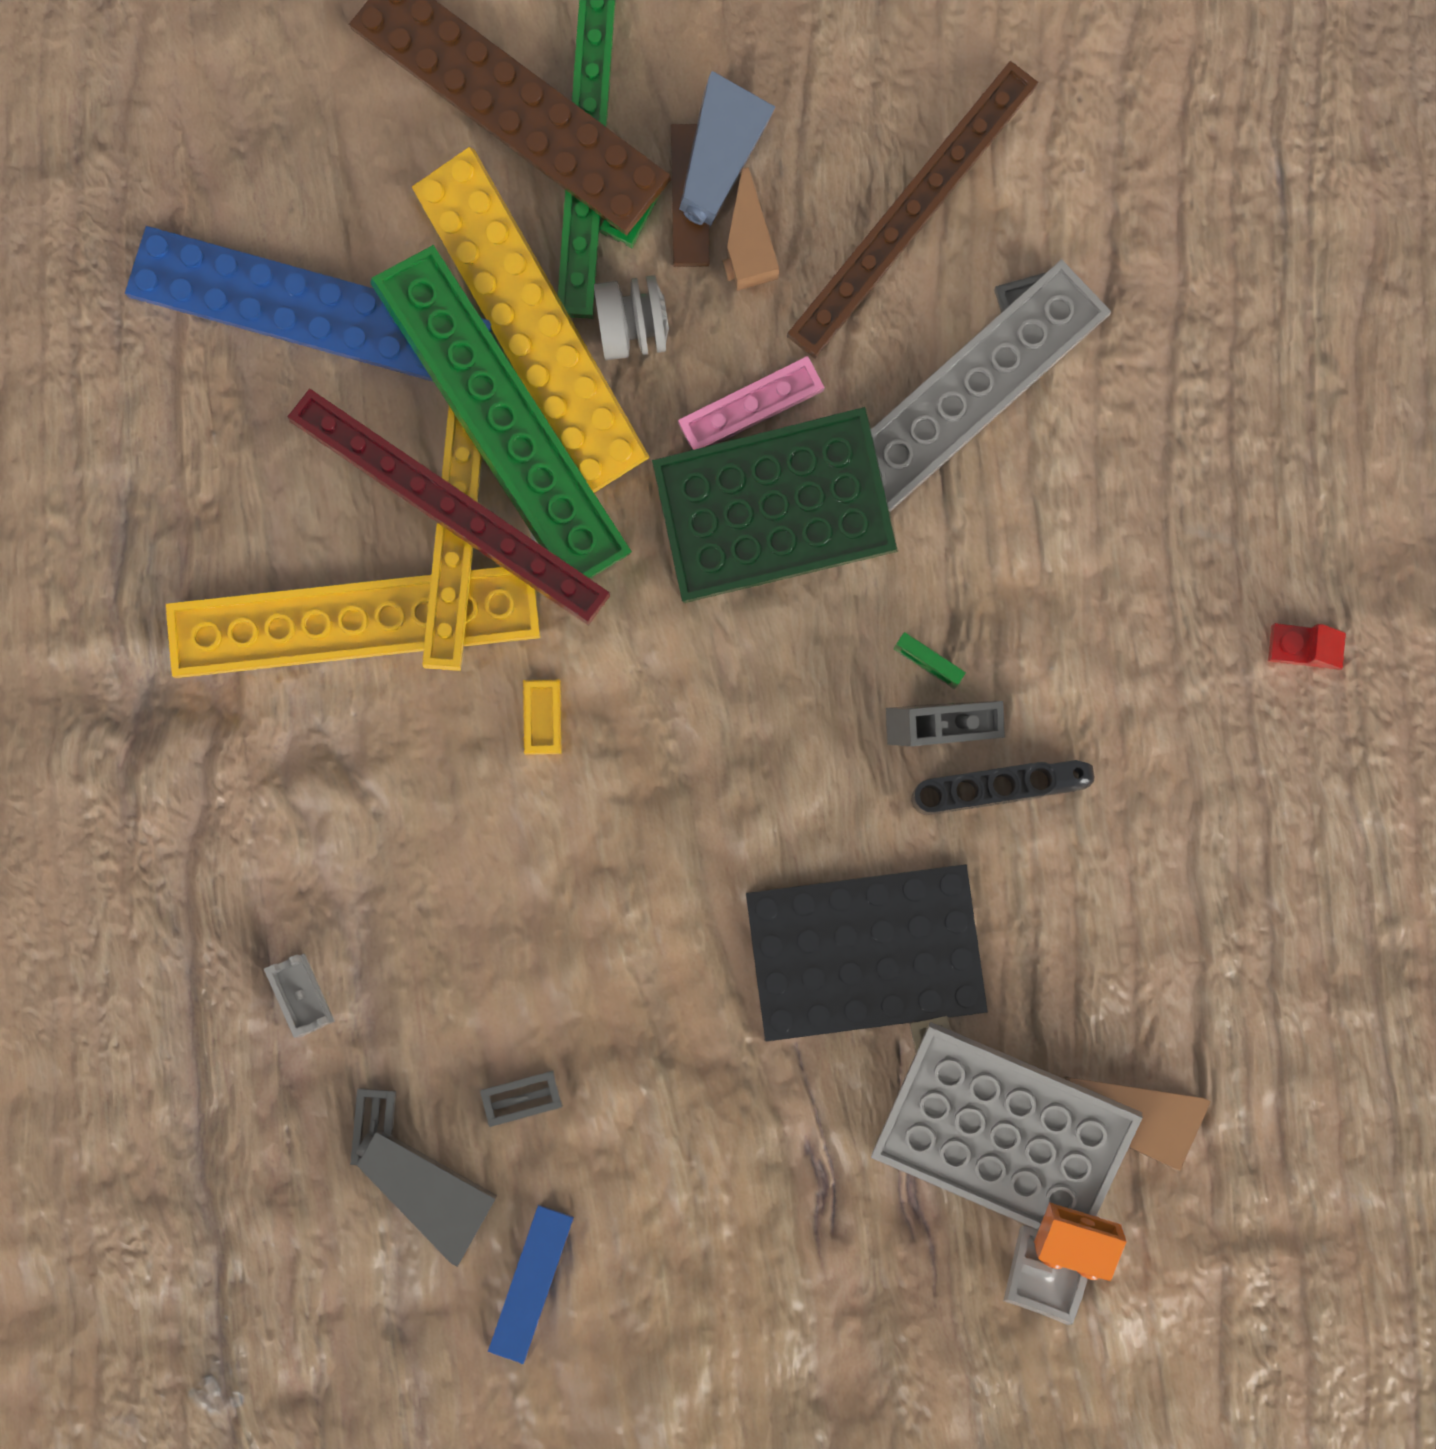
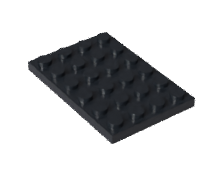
[746,864,988,1042]

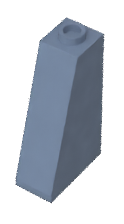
[679,71,775,227]

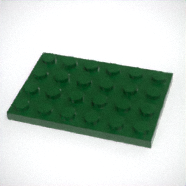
[652,407,898,603]

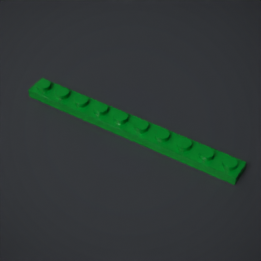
[558,0,616,319]

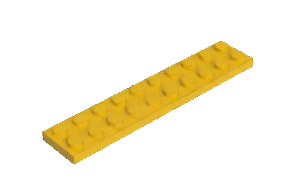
[412,147,650,493]
[166,567,541,678]

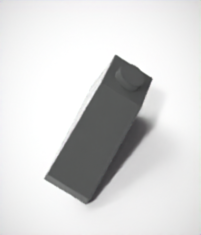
[886,701,1005,746]

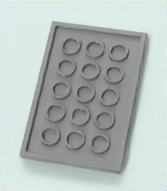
[871,1022,1143,1230]

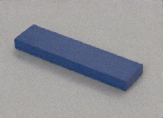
[488,1205,574,1364]

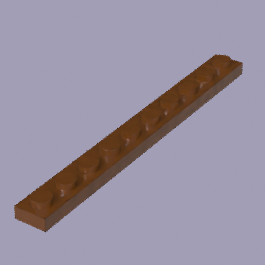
[787,61,1038,359]

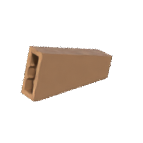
[1065,1077,1211,1171]

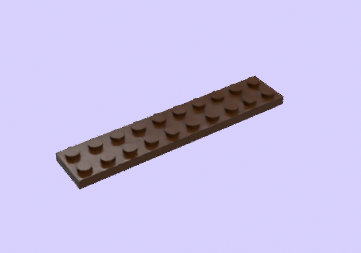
[349,0,672,236]

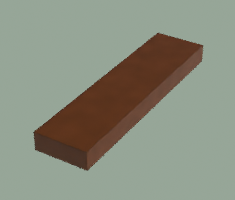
[671,124,710,267]

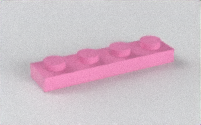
[678,356,825,450]

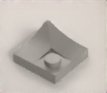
[1003,1225,1088,1325]

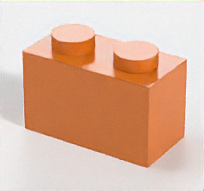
[1034,1202,1127,1282]

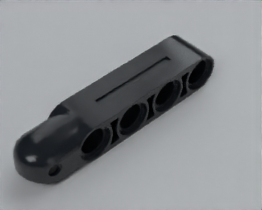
[911,760,1095,815]

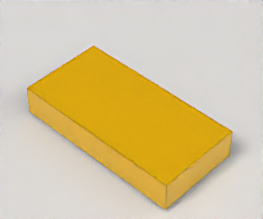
[523,679,562,755]

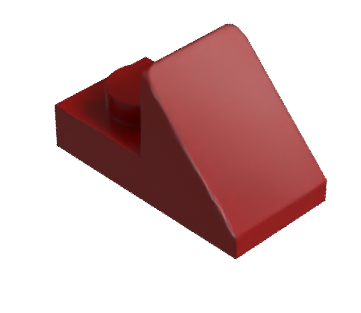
[1268,623,1346,670]

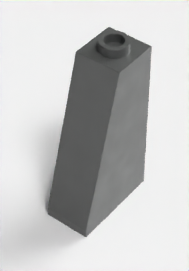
[356,1129,497,1267]

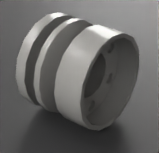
[594,275,669,361]

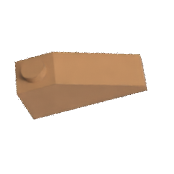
[722,167,779,291]

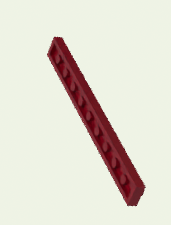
[287,388,610,626]

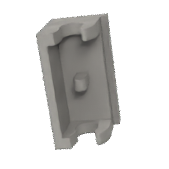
[264,954,335,1038]

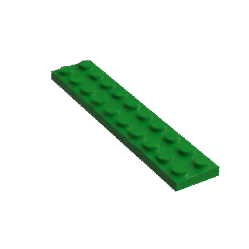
[370,245,632,579]

